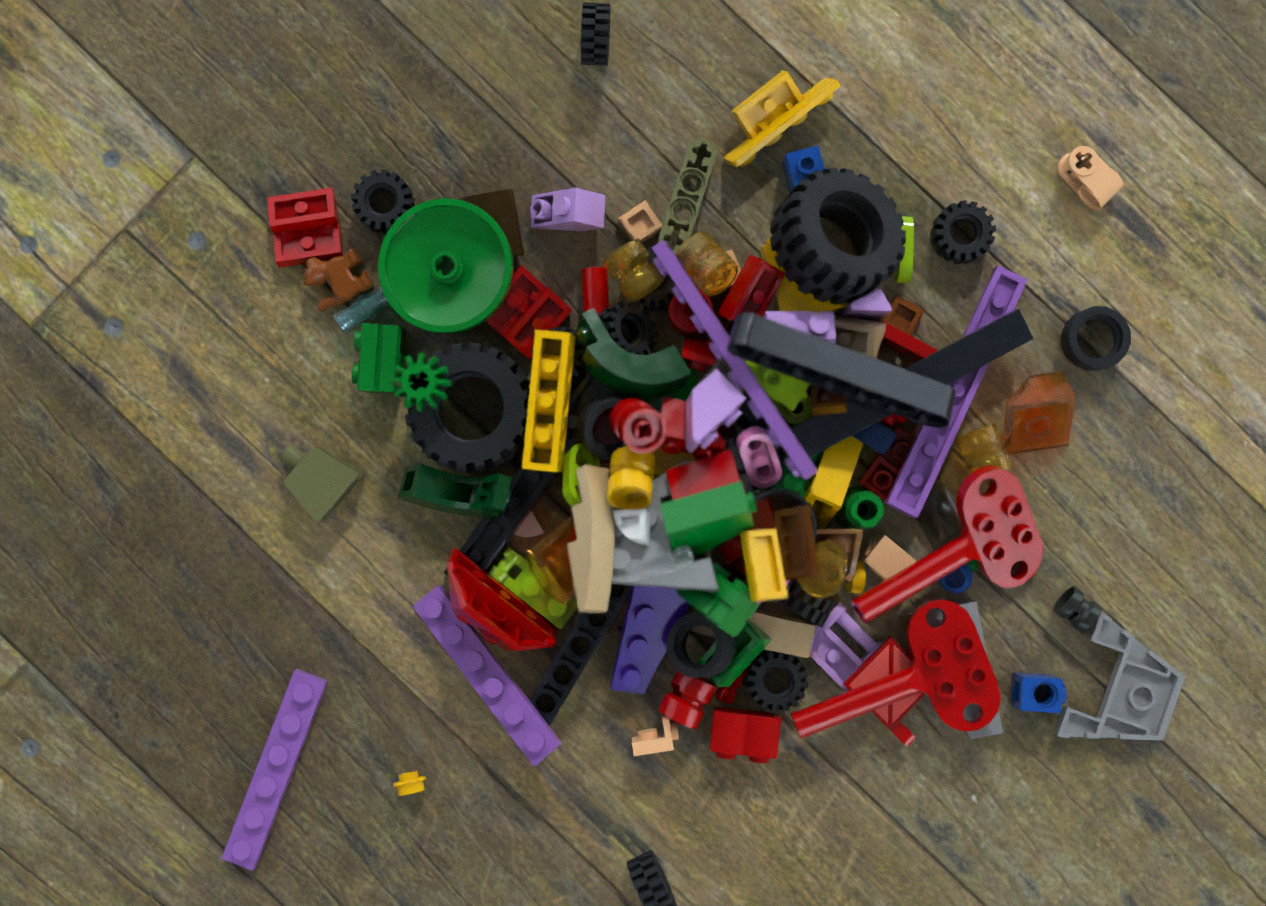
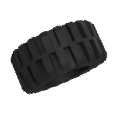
[770,168,906,305]
[405,343,530,473]

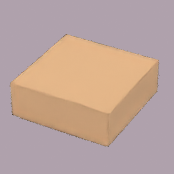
[618,200,662,247]

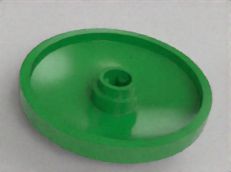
[378,198,514,334]

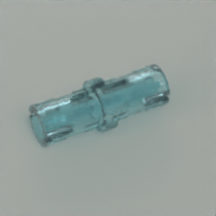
[333,285,389,334]

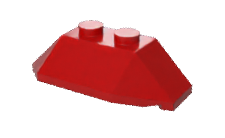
[447,547,557,651]

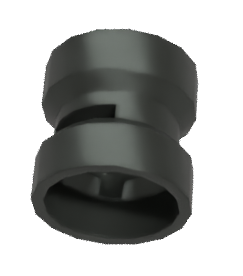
[1053,586,1102,633]

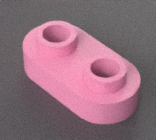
[736,426,782,488]

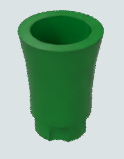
[834,486,884,531]

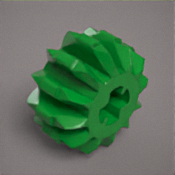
[391,353,451,412]

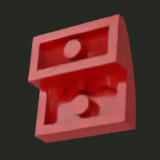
[267,187,344,268]
[485,265,572,360]

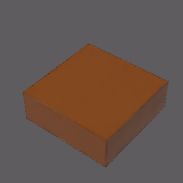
[880,295,925,335]

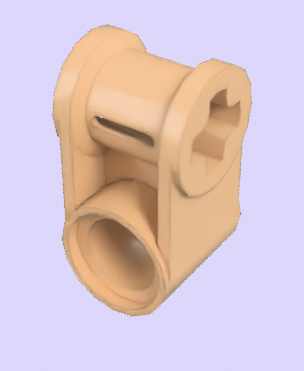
[1057,146,1124,211]

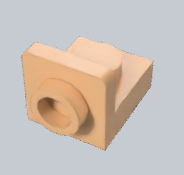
[632,714,679,756]

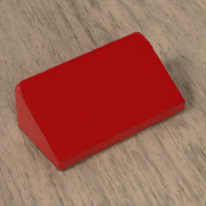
[718,255,785,322]

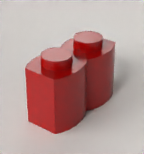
[709,707,781,763]

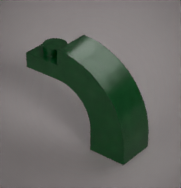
[576,309,691,398]
[397,463,512,518]

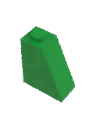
[660,481,758,563]

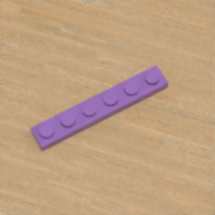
[413,585,563,766]
[221,669,328,871]

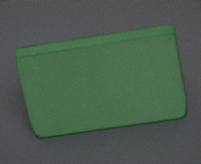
[697,620,771,687]

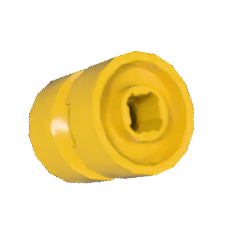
[607,446,655,510]

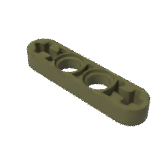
[657,138,716,259]

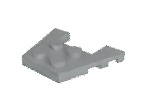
[612,460,719,592]
[1053,613,1185,740]

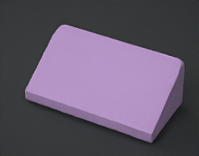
[841,288,892,319]

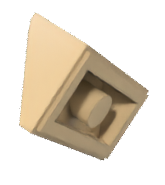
[834,316,886,359]

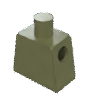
[279,444,365,523]

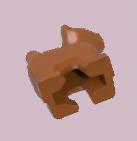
[303,248,374,312]

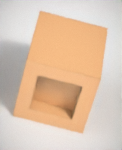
[858,534,916,581]

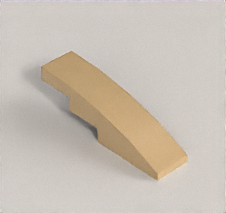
[567,465,615,613]
[685,604,817,658]

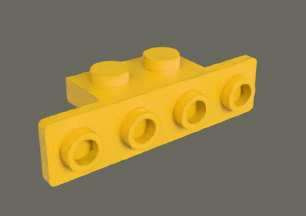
[723,70,841,167]

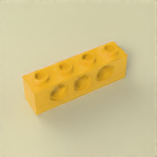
[522,330,576,472]

